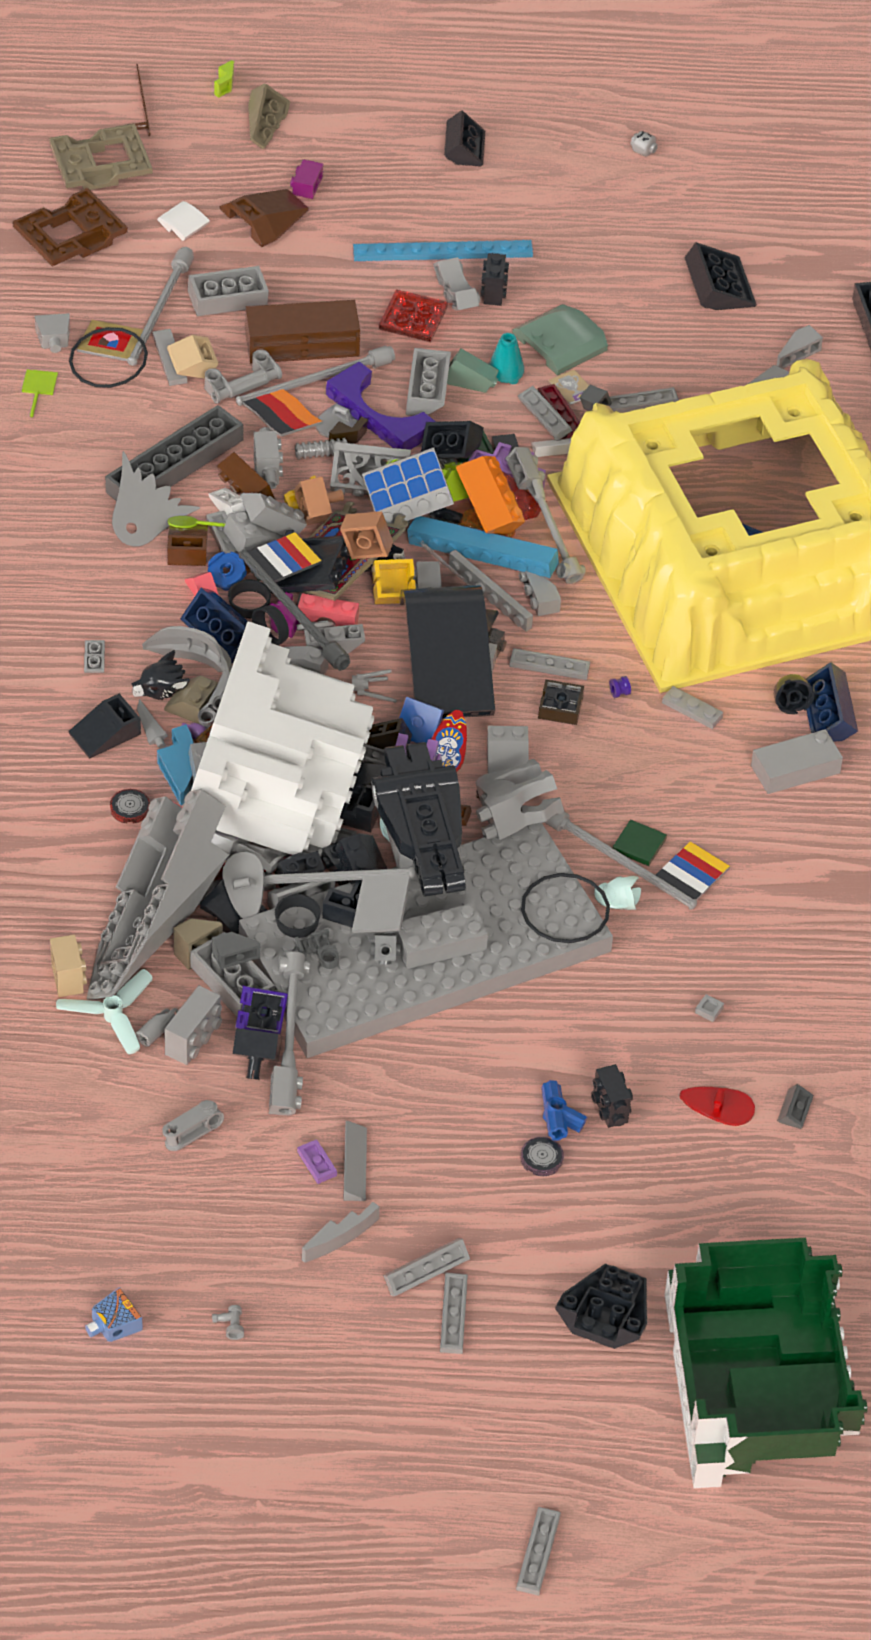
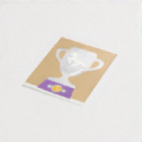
[548,370,589,405]

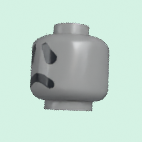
[631,131,658,157]

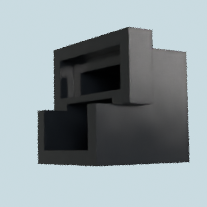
[340,783,379,833]

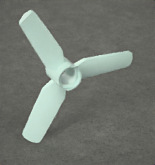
[56,969,153,1054]

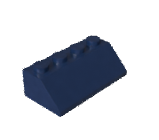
[180,587,248,664]
[806,662,858,742]

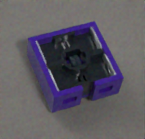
[235,986,288,1034]

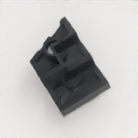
[200,879,268,934]

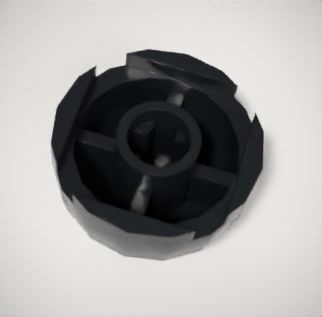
[773,674,814,715]

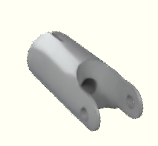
[136,1008,179,1047]

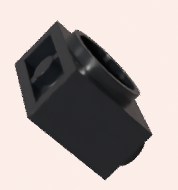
[275,851,325,888]

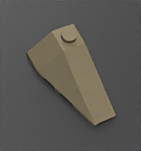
[248,83,290,149]

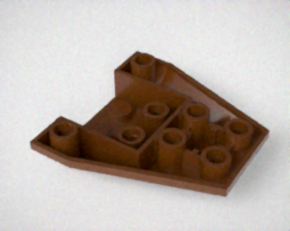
[220,189,309,247]

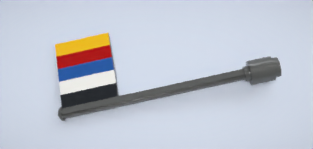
[239,532,351,671]

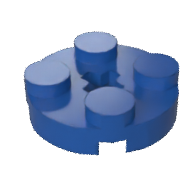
[207,552,247,591]

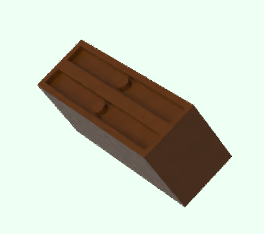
[245,300,360,364]

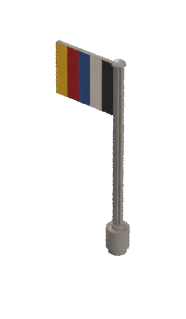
[545,811,730,910]

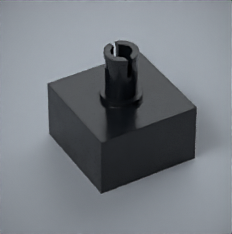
[232,1028,282,1080]

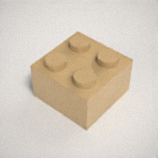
[50,935,87,997]

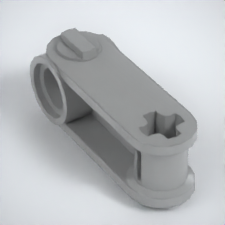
[162,1100,224,1151]

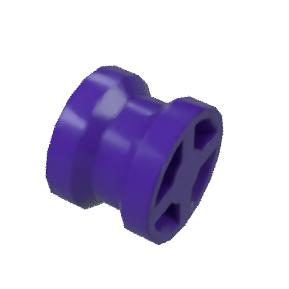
[609,676,631,698]

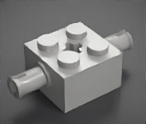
[254,427,283,489]

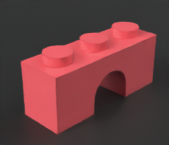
[298,593,359,626]

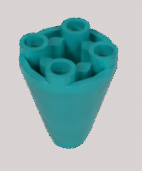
[489,333,524,384]

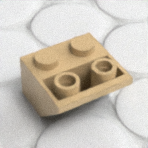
[167,335,219,379]

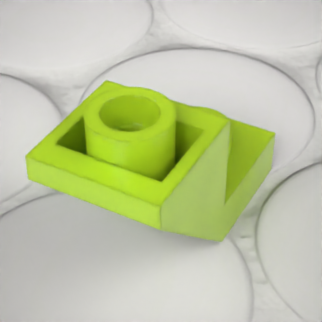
[214,60,234,98]

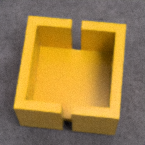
[371,559,416,604]

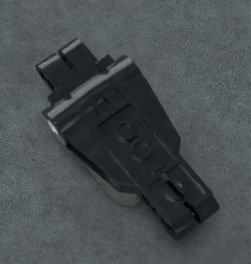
[371,742,466,897]

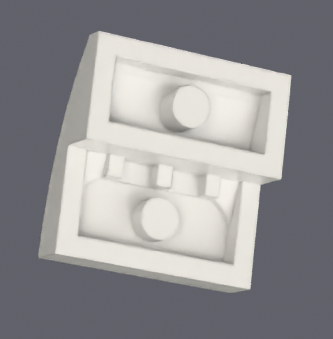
[157,201,210,241]

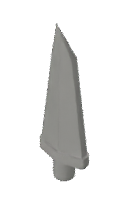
[137,699,167,749]

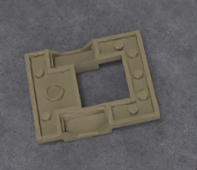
[49,123,153,190]

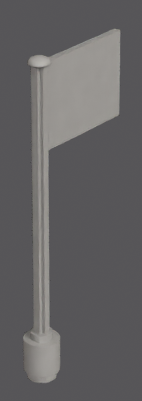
[264,866,416,933]

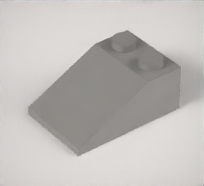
[223,511,284,553]
[487,726,529,773]

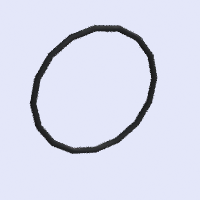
[69,327,148,388]
[521,873,610,943]

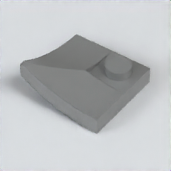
[236,842,290,873]

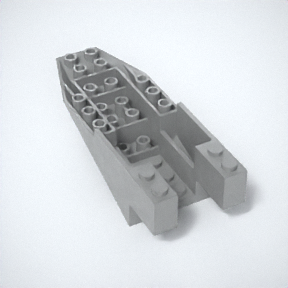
[87,789,229,1000]

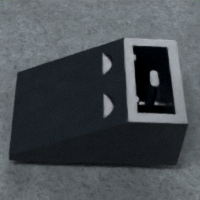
[68,693,141,759]

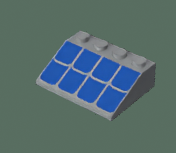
[362,447,454,524]

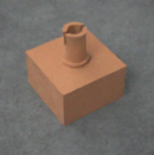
[294,477,344,526]
[340,511,393,559]

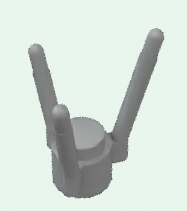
[352,669,397,703]

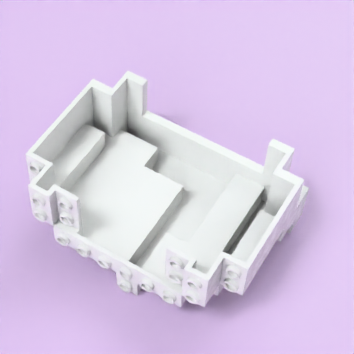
[191,621,374,855]

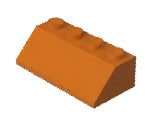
[456,456,525,534]

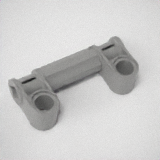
[204,350,282,404]

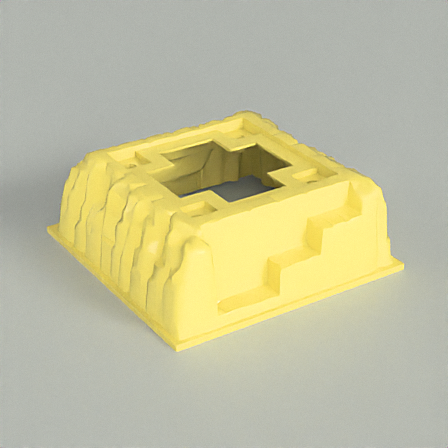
[547,359,871,693]

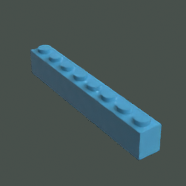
[407,516,559,578]

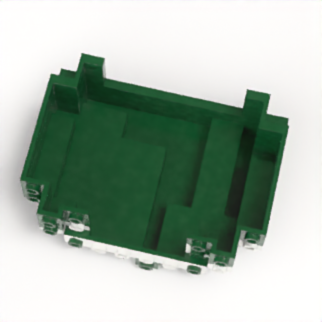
[664,1237,868,1488]

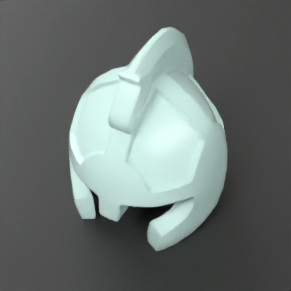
[594,876,641,910]

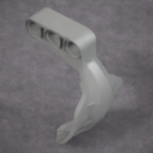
[142,626,232,733]

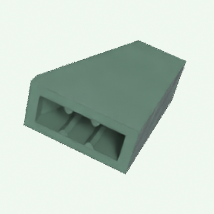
[447,348,499,393]

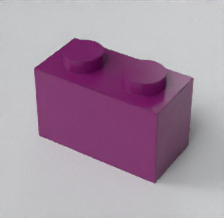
[290,159,323,199]

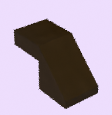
[328,417,368,444]

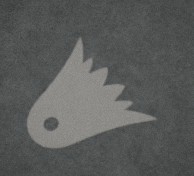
[112,451,200,546]
[417,541,471,585]

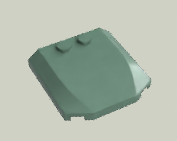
[512,304,608,376]

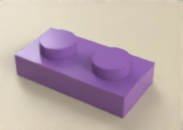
[297,1139,337,1184]

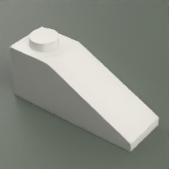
[209,488,246,516]

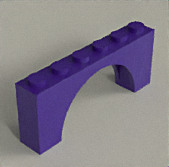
[326,361,436,450]

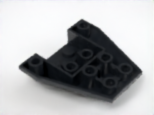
[555,1264,647,1349]

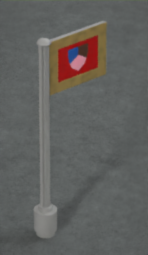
[77,247,194,366]

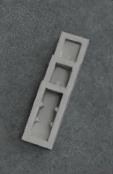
[302,1202,380,1263]

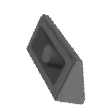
[777,1084,814,1129]

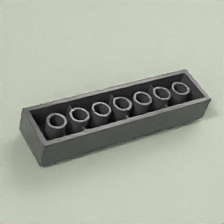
[105,405,244,501]

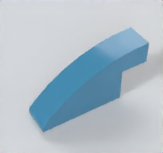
[157,725,194,805]

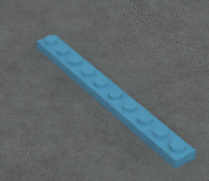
[353,240,533,261]

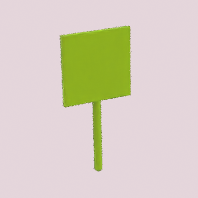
[21,369,58,417]

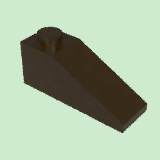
[364,718,412,750]

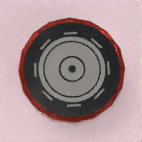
[110,788,150,824]

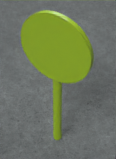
[168,516,225,528]

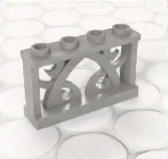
[330,442,411,497]

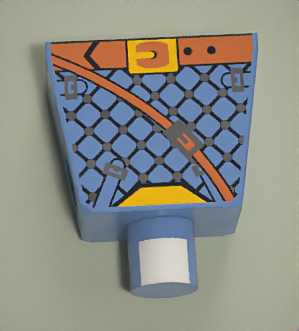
[85,1287,143,1342]

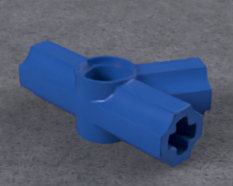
[541,1080,588,1141]

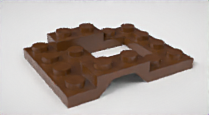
[13,188,128,267]

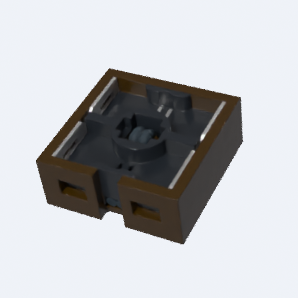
[538,679,584,725]

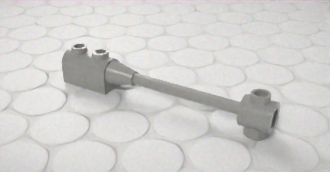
[506,447,586,584]
[269,952,310,1116]

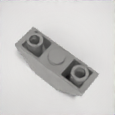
[304,624,365,654]

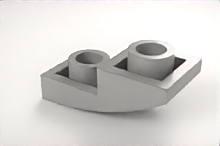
[84,640,105,673]

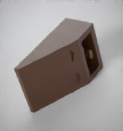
[167,524,208,566]

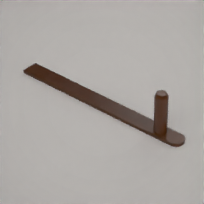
[125,64,151,136]

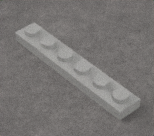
[449,550,533,632]

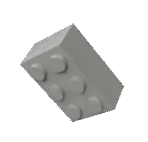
[165,985,222,1065]

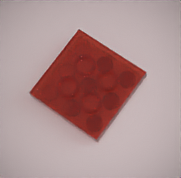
[379,289,448,342]

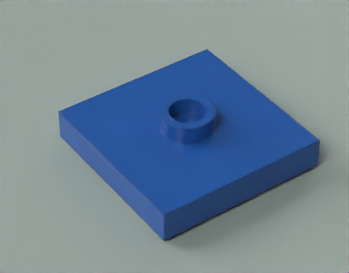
[399,697,444,745]

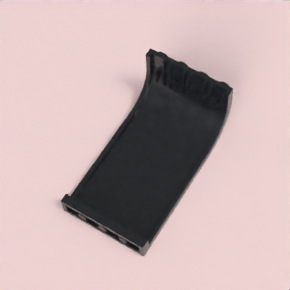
[399,585,495,719]

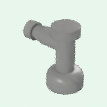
[212,1305,244,1340]

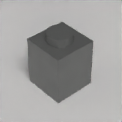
[579,384,612,411]

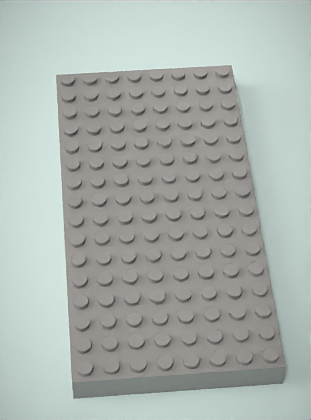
[239,823,613,1058]

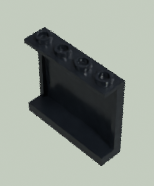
[270,530,350,594]

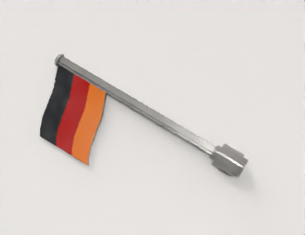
[236,346,395,437]

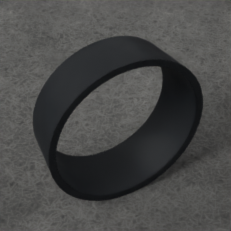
[228,579,271,618]
[252,605,289,646]
[275,894,321,938]

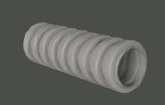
[295,438,347,459]

